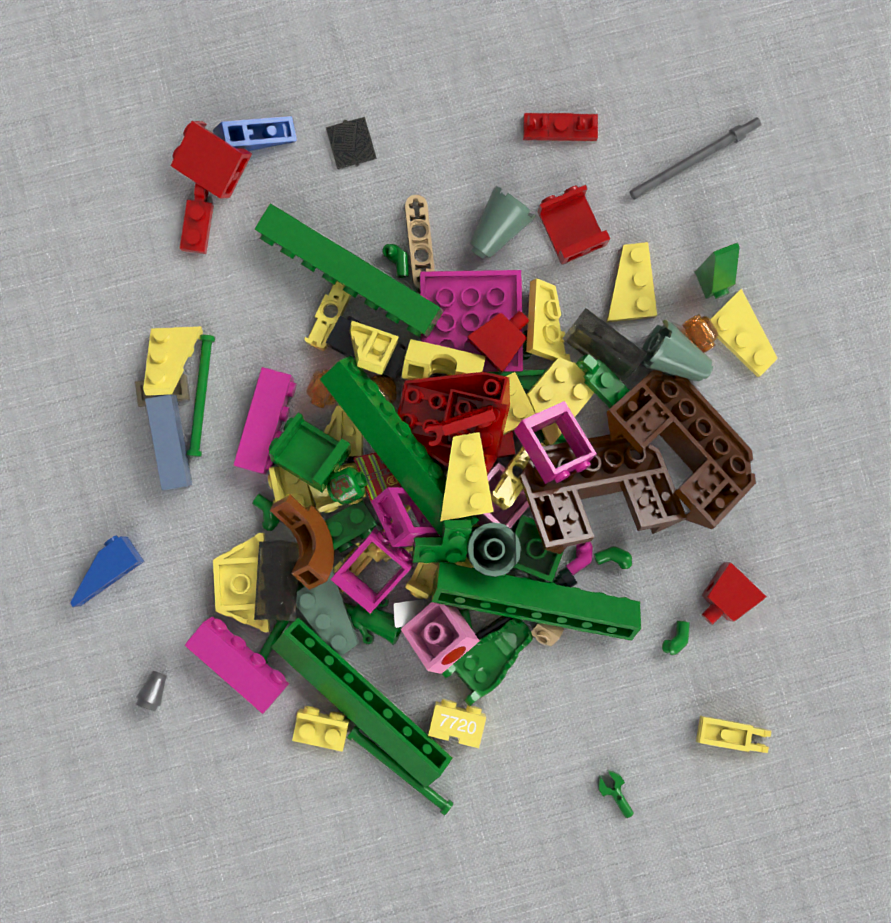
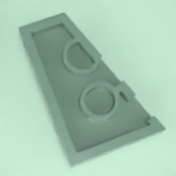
[290,567,359,656]

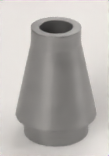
[136,671,167,711]

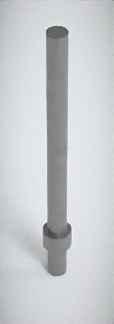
[629,117,761,200]

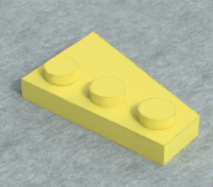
[606,242,657,323]
[526,278,571,361]
[705,289,778,377]
[143,326,203,396]
[440,432,494,521]

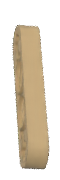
[405,195,435,292]

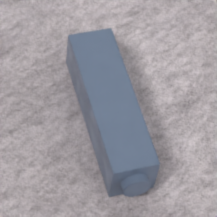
[145,394,192,490]

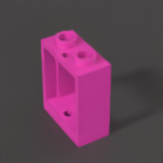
[514,401,597,484]
[371,487,441,547]
[330,528,413,614]

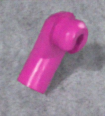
[565,542,593,575]

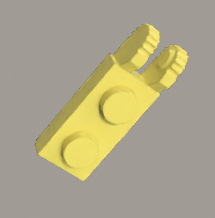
[696,715,771,753]

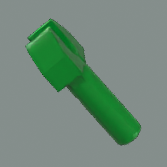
[598,770,634,818]

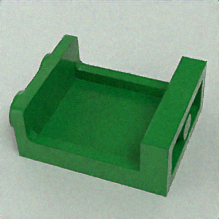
[268,412,351,493]

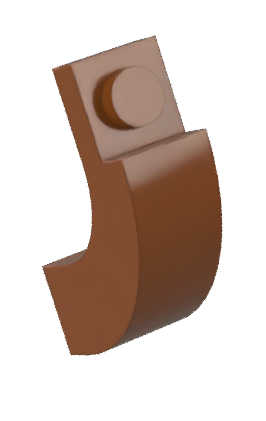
[270,494,334,590]

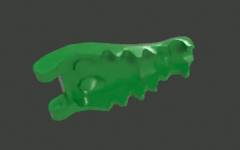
[442,618,533,706]

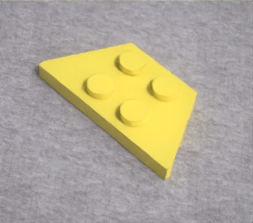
[526,358,594,446]
[213,533,270,632]

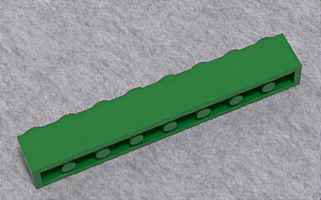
[255,203,444,337]
[320,356,479,536]
[431,562,641,641]
[271,618,453,788]

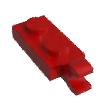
[180,183,214,254]
[424,404,496,446]

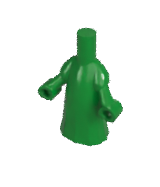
[344,597,404,646]

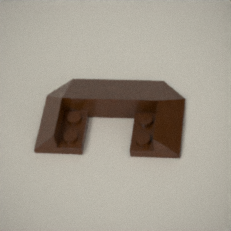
[606,370,756,529]
[519,434,687,554]

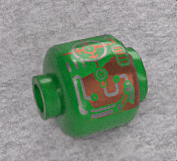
[327,467,368,505]

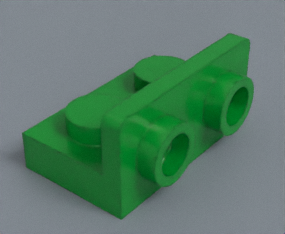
[325,499,378,553]

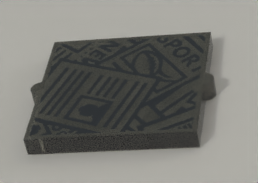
[326,117,377,169]

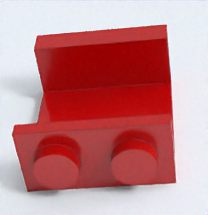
[170,121,252,199]
[537,185,611,265]

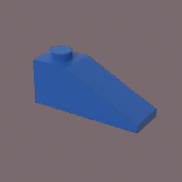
[213,116,297,151]
[70,535,145,607]

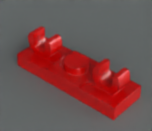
[523,113,598,141]

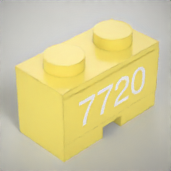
[428,699,486,748]

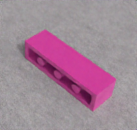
[233,367,297,475]
[185,616,290,714]

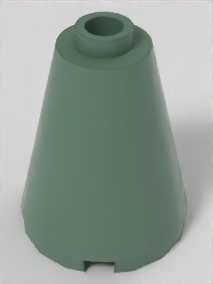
[470,186,536,259]
[639,320,713,382]
[467,522,521,576]

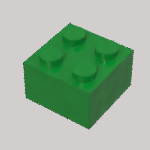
[513,515,564,582]

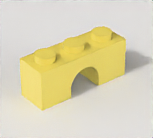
[402,339,486,380]

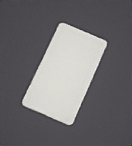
[393,599,425,628]

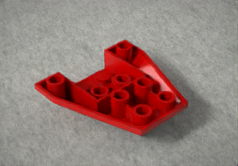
[397,372,510,475]

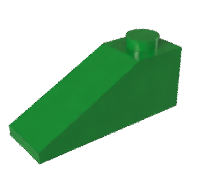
[695,242,740,299]

